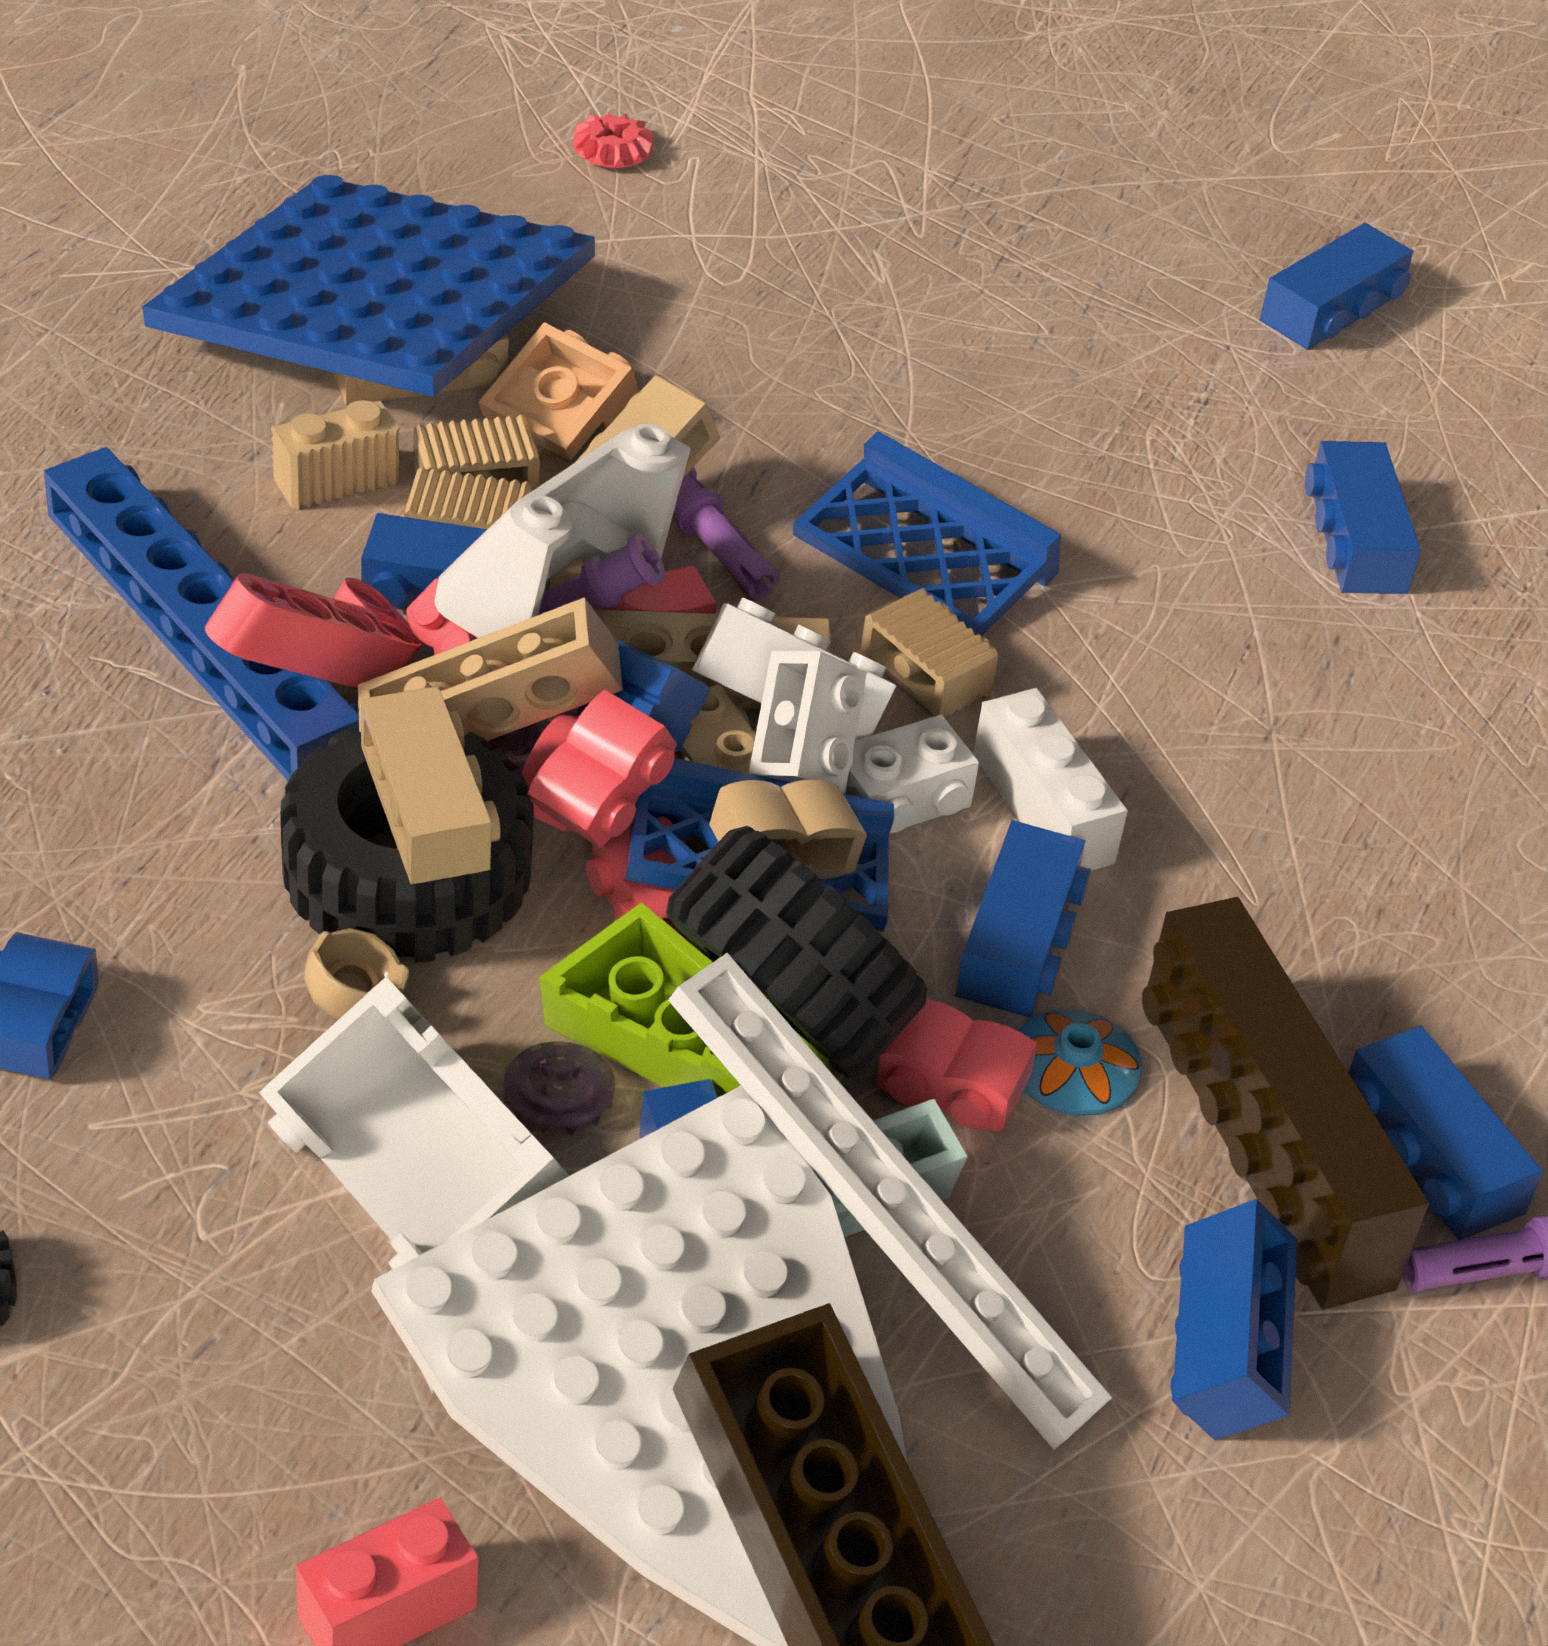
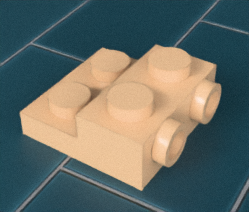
[478,322,640,461]

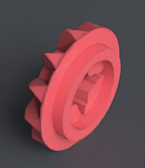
[573,112,653,168]

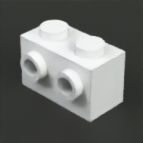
[749,651,867,793]
[845,714,979,833]

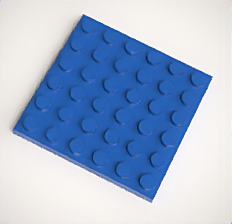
[142,175,595,397]

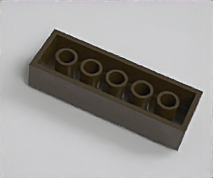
[1142,896,1429,1310]
[672,1303,995,1646]

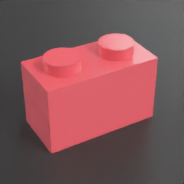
[296,1497,479,1646]

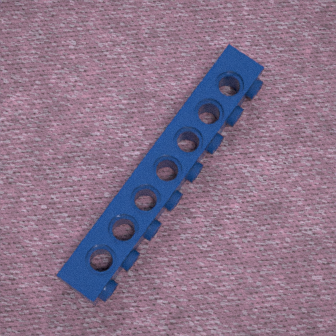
[44,447,359,781]

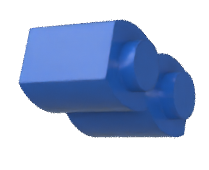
[0,932,98,1079]

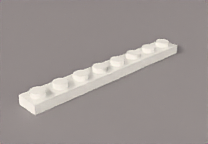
[668,953,1112,1449]

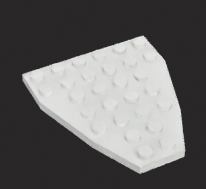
[371,1086,907,1646]

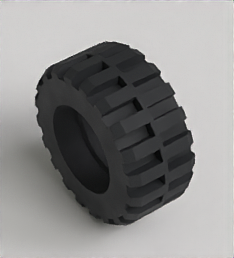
[280,729,534,963]
[666,826,928,1078]

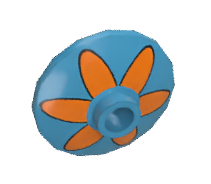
[1017,1010,1143,1116]

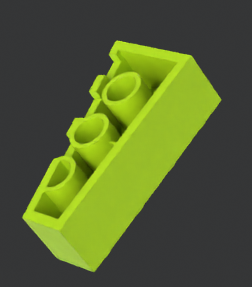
[539,902,829,1097]

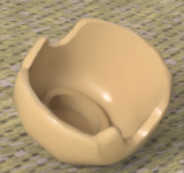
[304,928,409,1020]

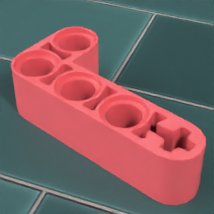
[205,573,422,689]

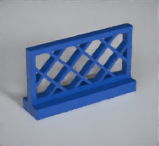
[793,431,1061,636]
[625,758,894,932]

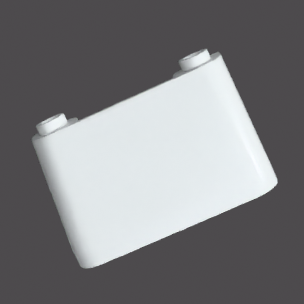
[434,424,691,638]
[259,977,570,1269]

